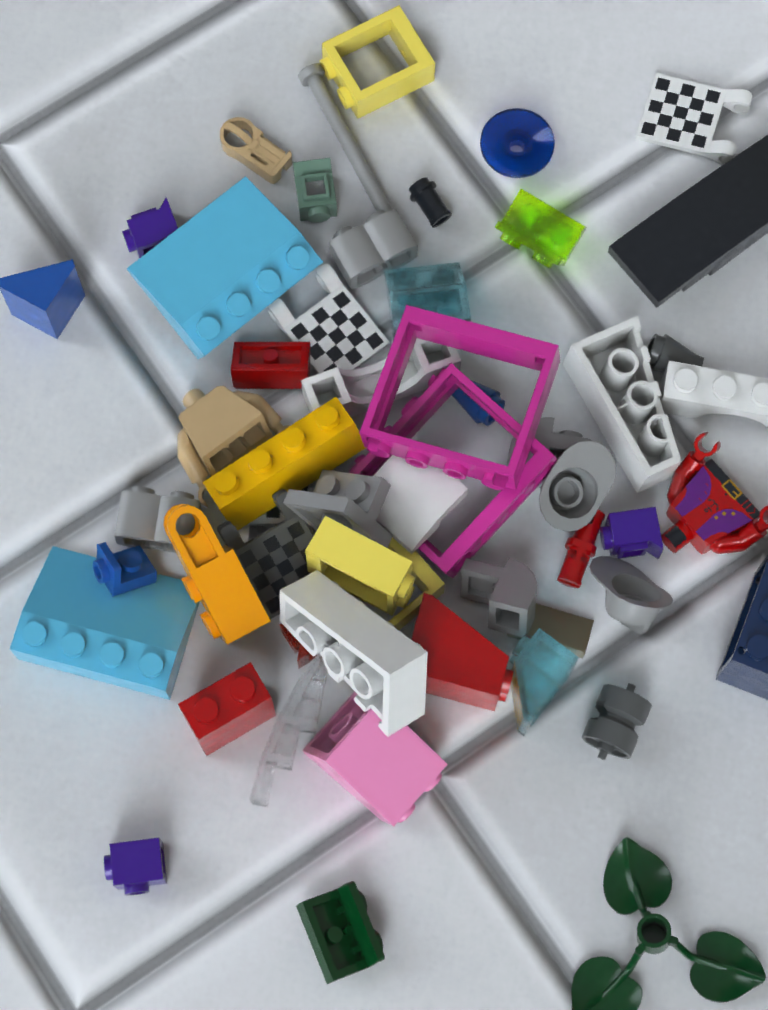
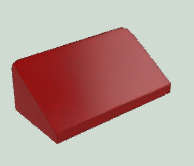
[230,342,311,389]

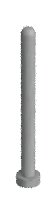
[298,63,393,212]

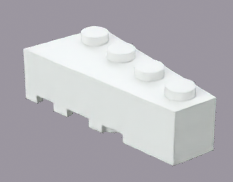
[562,315,681,493]
[280,570,428,737]

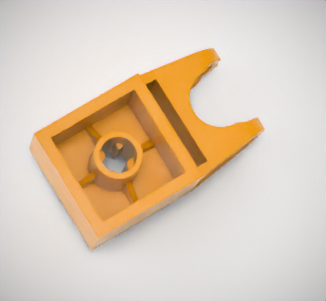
[163,504,271,645]

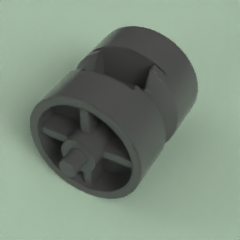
[581,683,652,760]

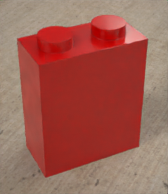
[178,662,276,756]

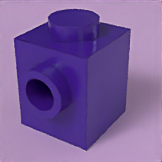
[104,838,167,895]

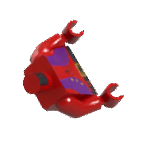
[661,432,768,554]

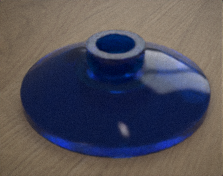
[480,108,555,178]

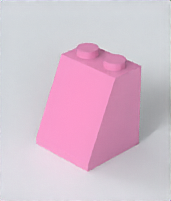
[302,692,448,826]

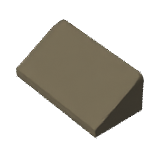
[506,603,594,659]

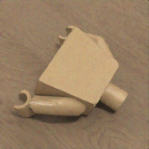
[177,386,290,508]

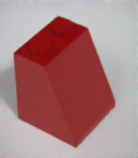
[411,593,514,711]

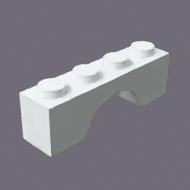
[301,338,461,417]
[660,361,768,428]

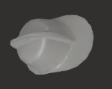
[539,440,616,532]
[589,556,673,634]

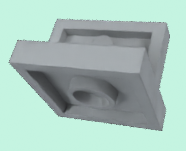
[283,469,393,548]

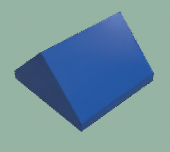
[0,259,85,339]

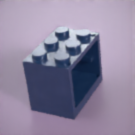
[716,555,768,700]

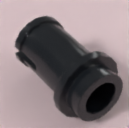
[409,177,452,228]

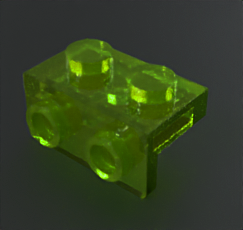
[495,189,587,269]

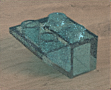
[384,262,471,340]

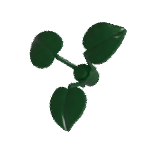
[571,837,766,1010]

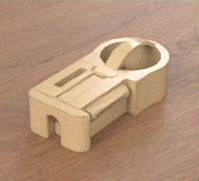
[220,117,292,184]

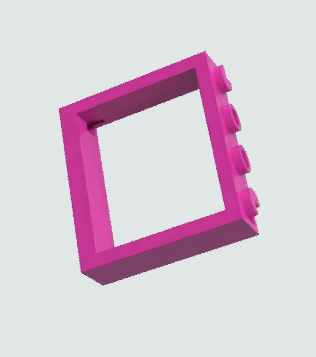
[359,305,560,490]
[348,363,557,579]

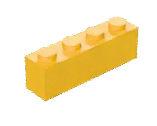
[202,397,365,531]

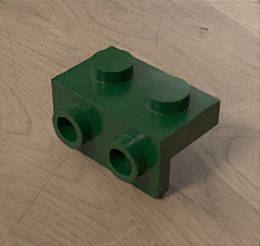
[296,881,385,984]

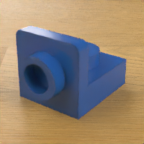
[93,542,157,597]

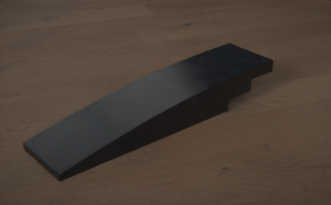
[608,135,768,308]

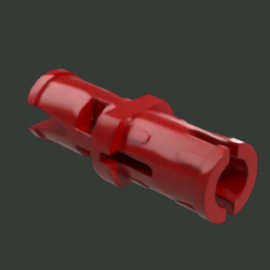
[557,510,605,588]

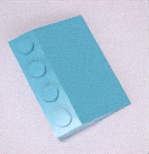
[127,176,323,360]
[10,546,200,700]

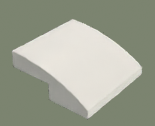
[374,438,468,554]

